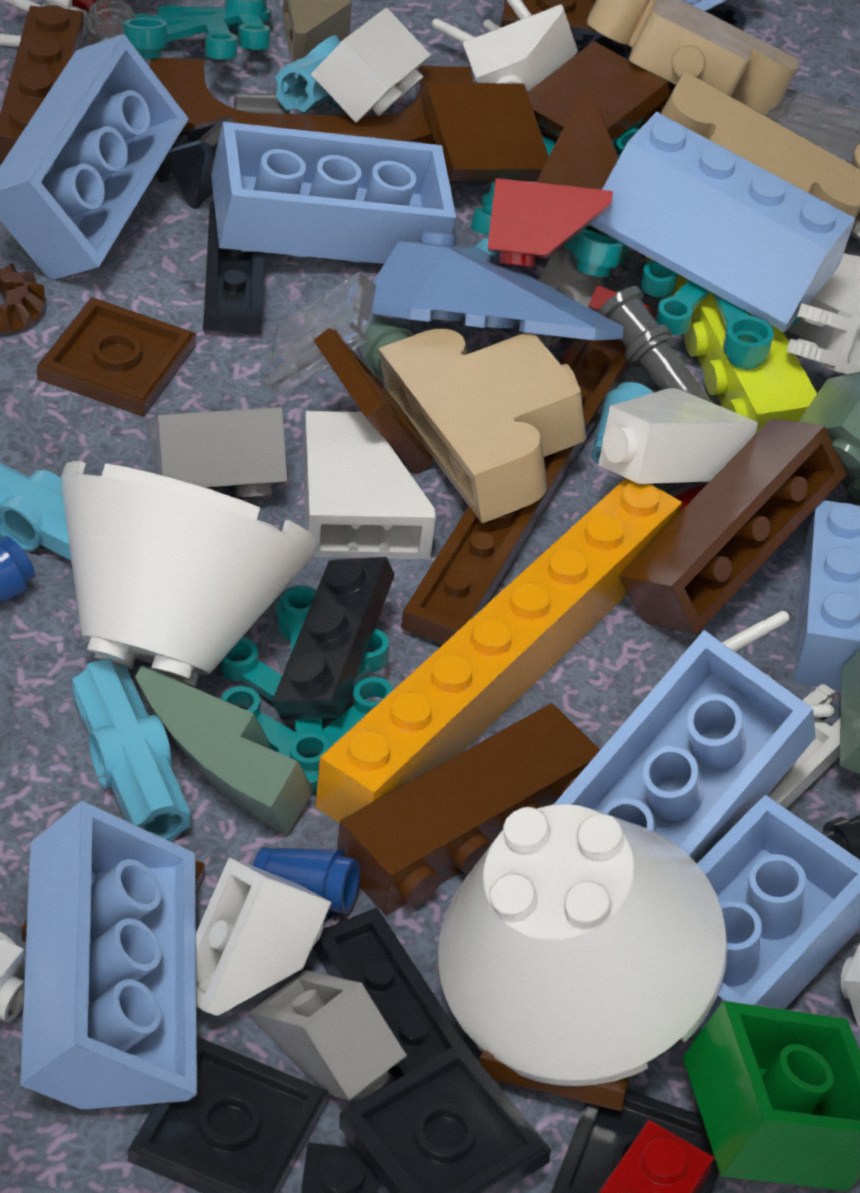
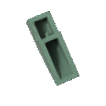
[135,666,314,836]

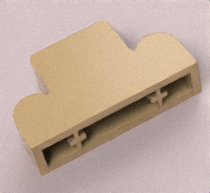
[587,0,799,116]
[661,71,860,218]
[378,329,586,523]

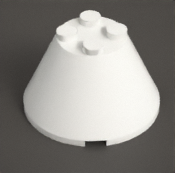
[60,461,318,687]
[438,804,727,1086]

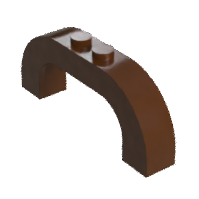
[150,58,473,145]

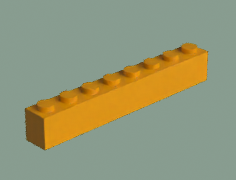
[315,478,682,823]

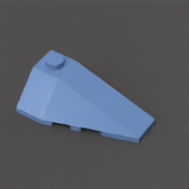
[361,231,624,340]

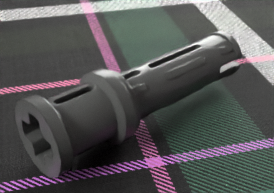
[597,286,712,403]

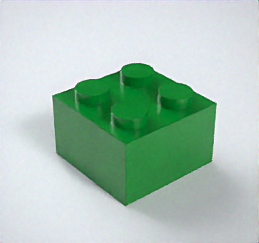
[683,1001,860,1191]

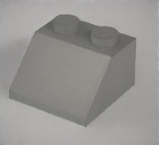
[146,407,287,498]

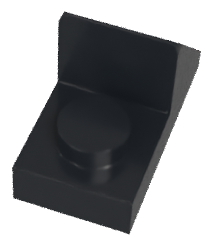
[153,116,234,209]

